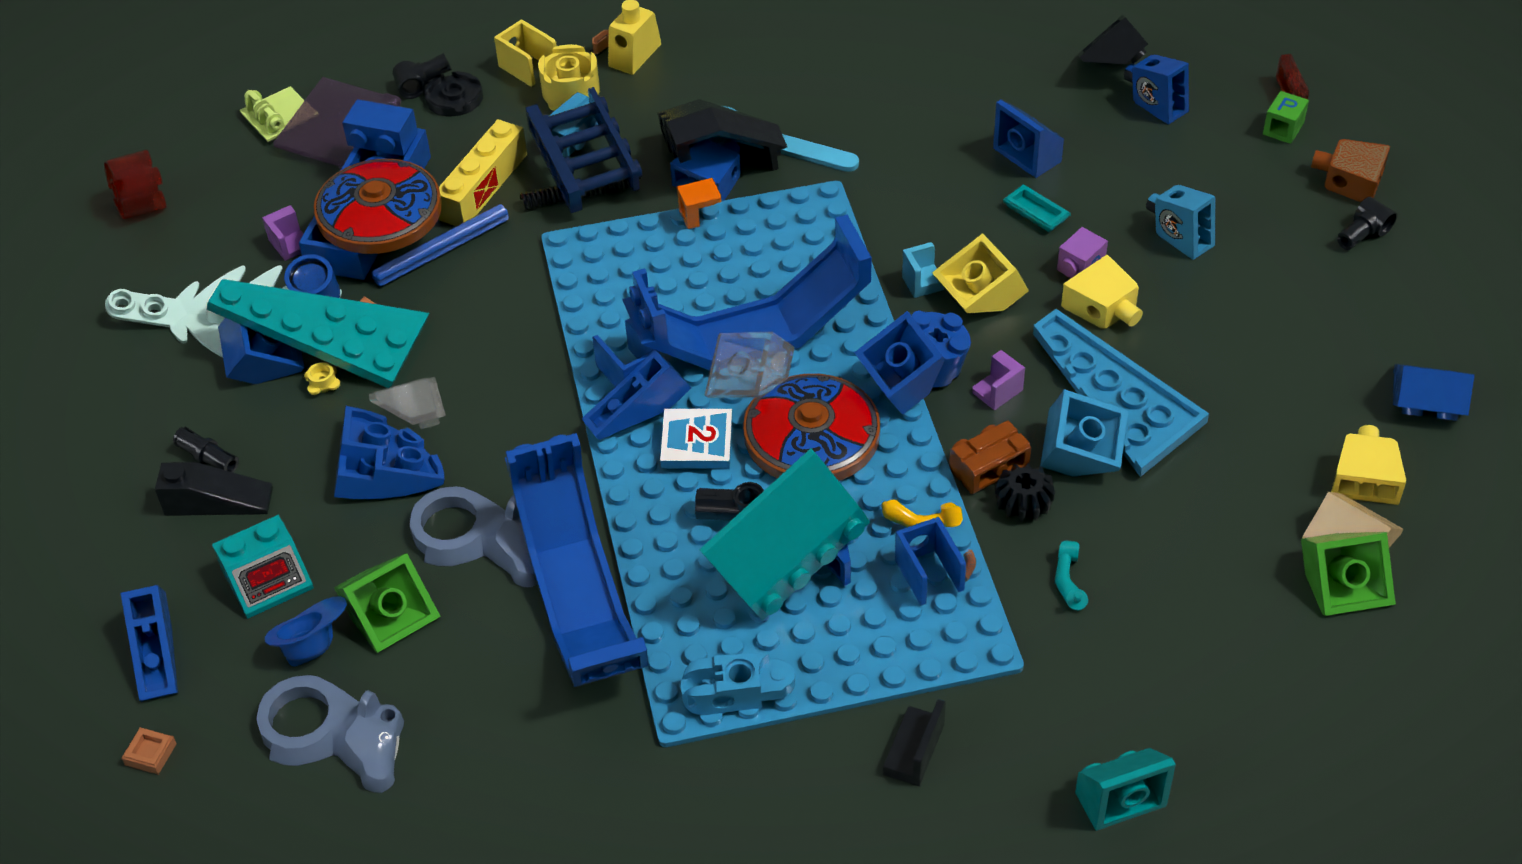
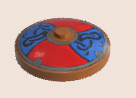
[314,159,442,254]
[743,374,880,481]

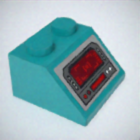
[212,514,314,619]

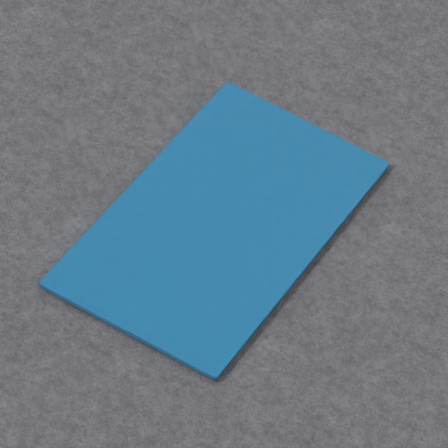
[541,181,1024,747]

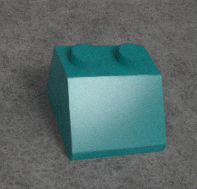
[1075,748,1176,831]

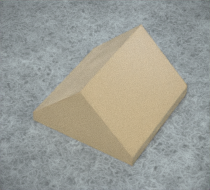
[1302,492,1403,547]

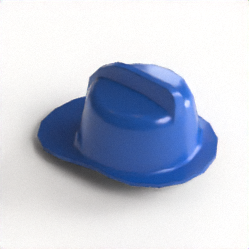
[265,596,347,666]

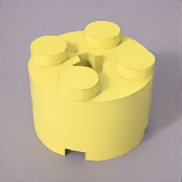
[538,44,600,111]

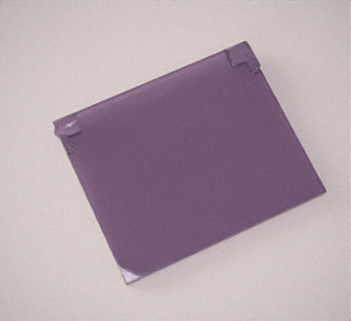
[273,77,402,169]

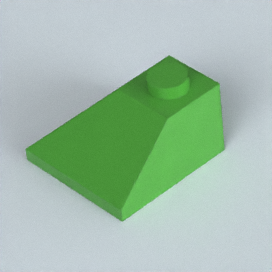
[1301,532,1396,616]
[334,553,441,653]

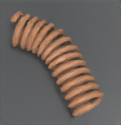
[963,549,976,582]

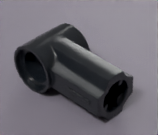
[695,482,764,520]

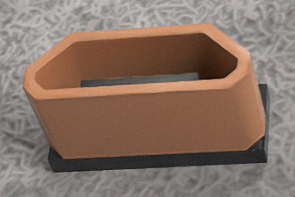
[590,30,609,57]

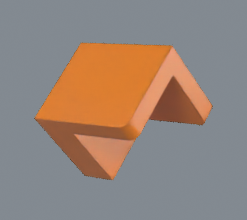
[677,178,722,229]

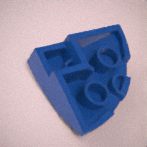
[334,406,445,499]

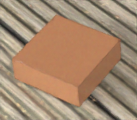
[122,727,177,775]

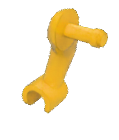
[881,499,963,527]

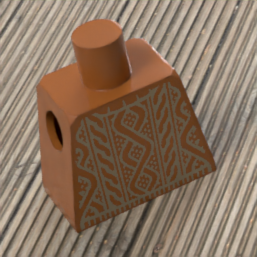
[1311,139,1391,202]

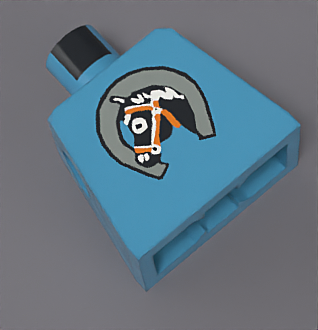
[1146,185,1215,260]

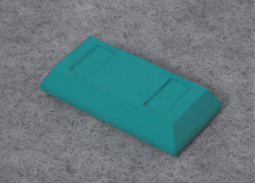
[1003,184,1071,233]

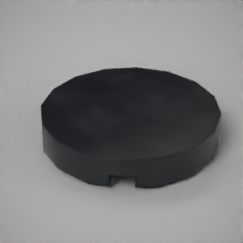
[425,71,483,117]

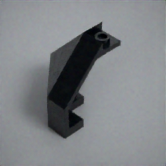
[657,99,787,171]

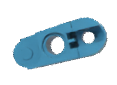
[680,652,795,715]

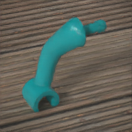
[1055,540,1088,610]

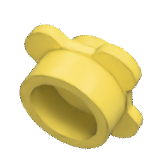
[304,362,340,395]

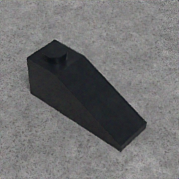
[155,462,273,516]

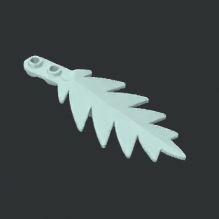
[105,265,342,357]

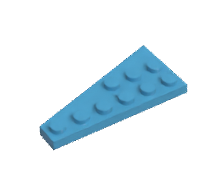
[1033,309,1209,477]

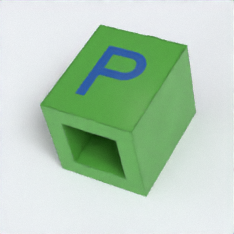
[1263,91,1309,144]

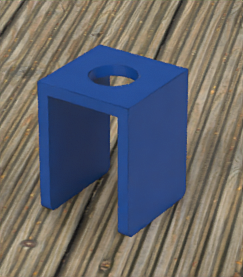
[592,318,660,387]
[895,517,966,605]

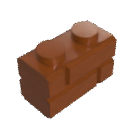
[949,420,1031,494]

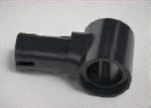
[392,53,452,99]
[1337,197,1398,250]

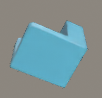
[902,242,944,298]

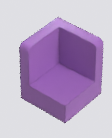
[262,205,303,261]
[972,350,1025,410]

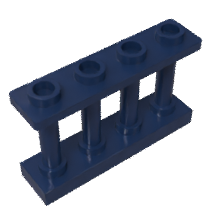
[526,87,642,213]

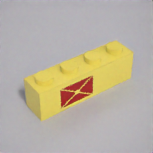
[439,119,527,226]

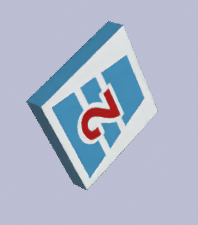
[660,409,733,469]

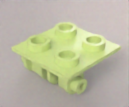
[239,86,319,142]

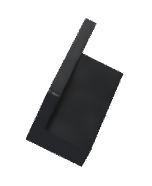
[883,699,946,786]

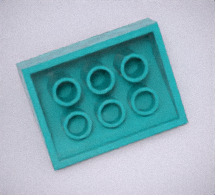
[699,448,870,621]

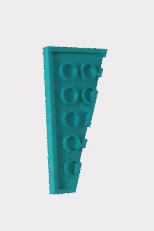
[206,279,429,389]

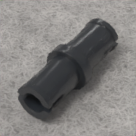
[173,426,239,473]

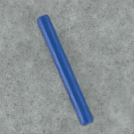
[371,204,509,287]

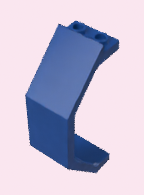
[622,214,872,372]
[505,433,648,687]

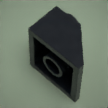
[1078,15,1148,64]

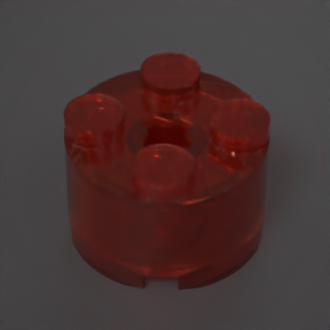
[104,149,167,219]

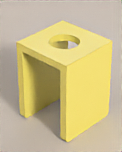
[494,19,557,87]

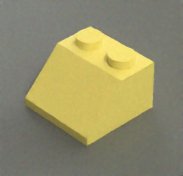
[932,233,1029,313]

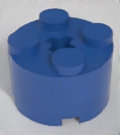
[912,311,971,387]

